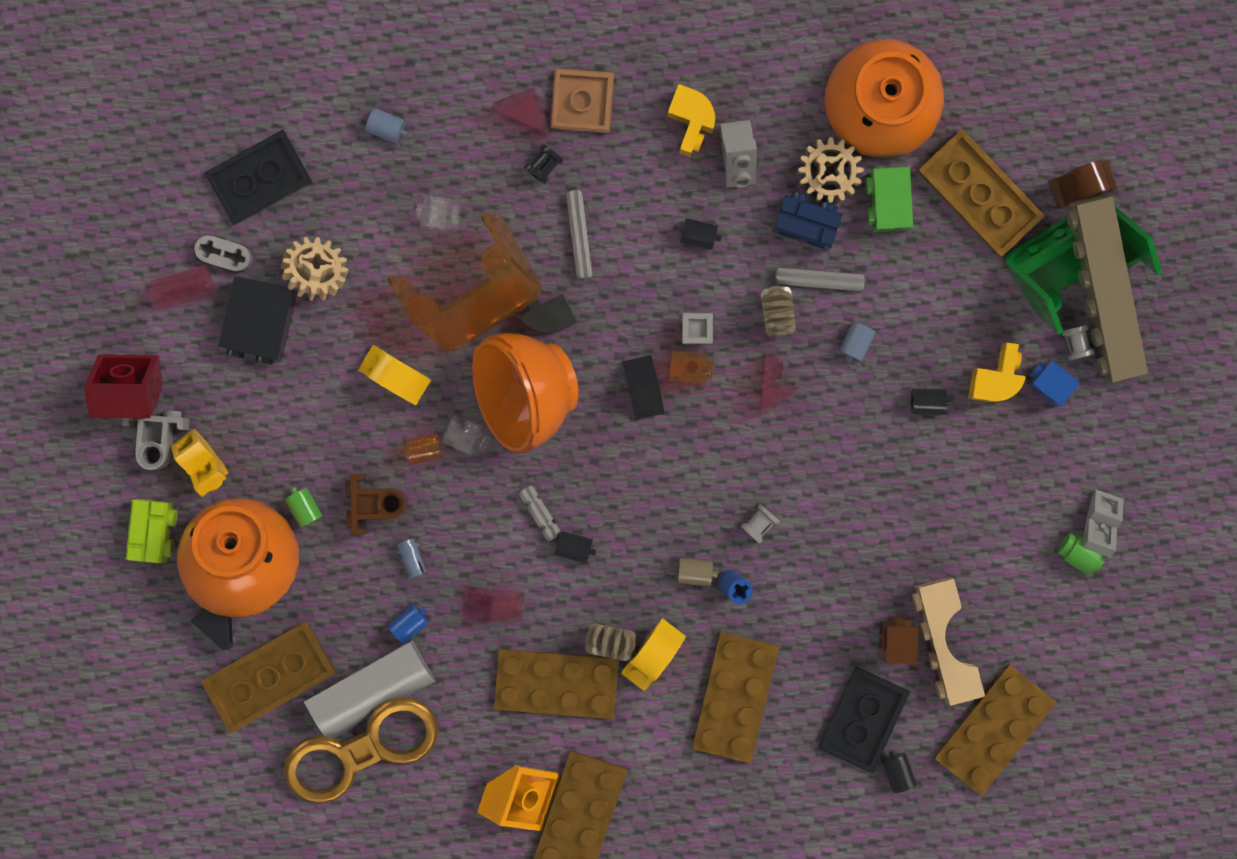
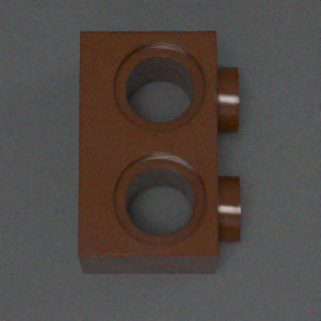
[878,616,919,665]

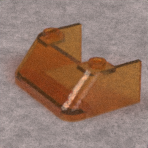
[387,213,541,351]

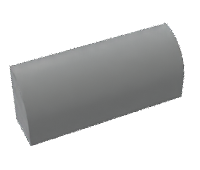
[304,640,436,739]

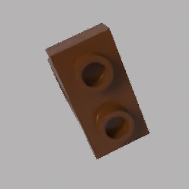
[1048,160,1117,209]
[345,474,409,535]

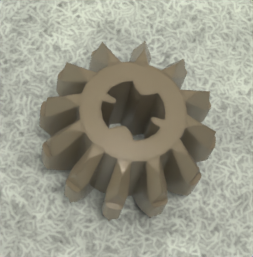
[761,285,796,337]
[585,623,636,661]

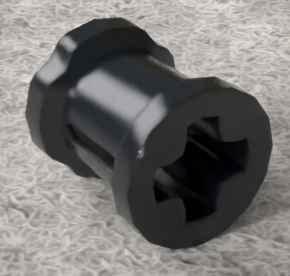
[524,144,564,184]

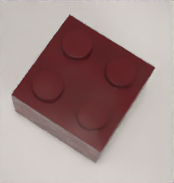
[84,354,163,420]

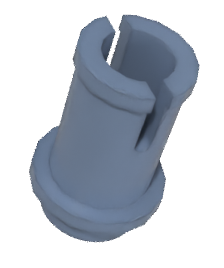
[396,538,427,578]

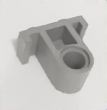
[719,120,757,188]
[122,410,190,470]

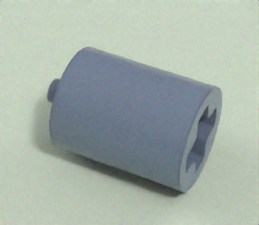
[365,108,407,144]
[839,322,876,363]

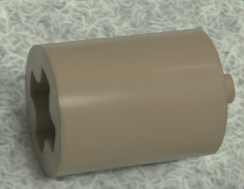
[677,558,718,587]

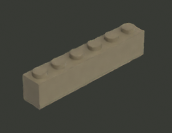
[1067,194,1148,382]

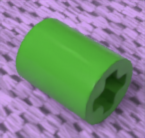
[285,487,323,529]

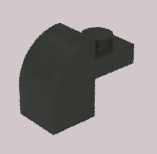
[515,278,577,334]

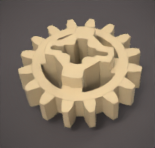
[797,137,864,204]
[281,237,348,301]

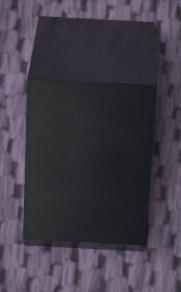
[622,355,665,420]
[191,608,233,650]

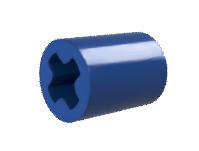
[717,570,753,604]
[388,603,430,644]

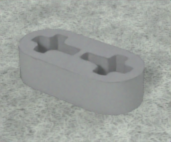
[195,235,252,272]

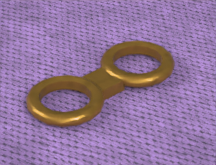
[284,697,438,803]

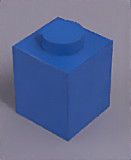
[1027,360,1080,407]

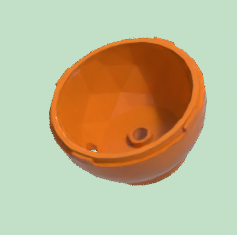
[824,39,944,159]
[472,333,579,453]
[177,498,299,617]

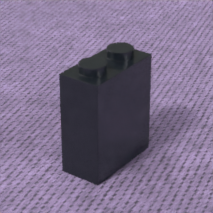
[218,276,298,365]

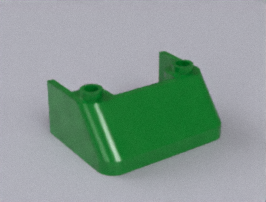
[1006,206,1162,335]

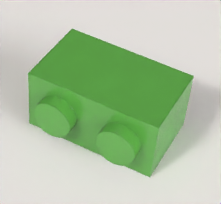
[865,167,913,232]

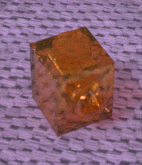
[668,350,713,385]

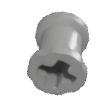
[1062,325,1095,361]
[741,504,780,543]

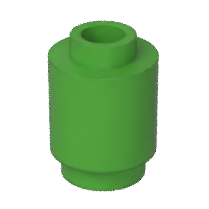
[1057,533,1105,575]

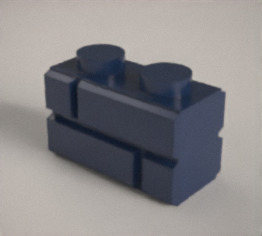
[772,192,842,251]

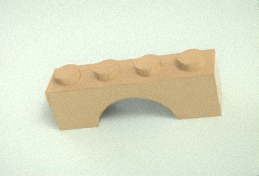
[912,577,985,706]

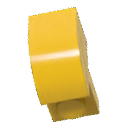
[667,84,715,157]
[968,342,1026,402]
[358,345,431,405]
[170,428,229,497]
[621,618,686,691]

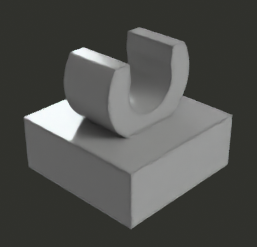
[682,313,713,344]

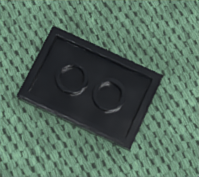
[204,129,313,226]
[818,666,911,774]

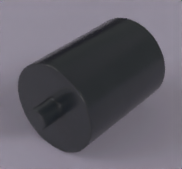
[680,218,722,250]
[910,388,952,415]
[555,531,596,564]
[881,750,917,793]

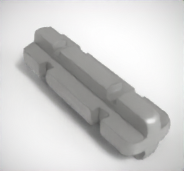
[519,486,561,541]

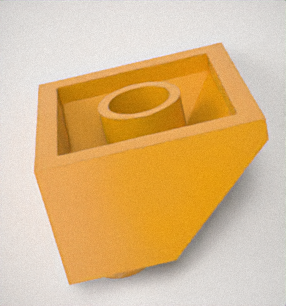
[477,765,562,831]

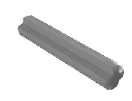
[566,190,592,279]
[775,268,865,291]

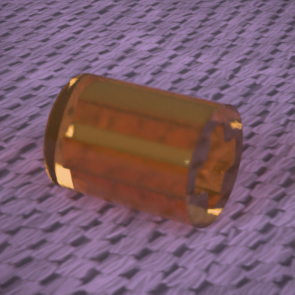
[401,433,443,465]

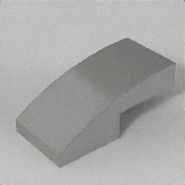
[1083,489,1124,558]

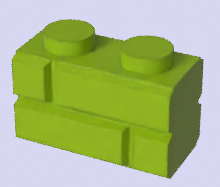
[125,499,178,563]

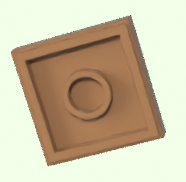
[550,68,614,133]

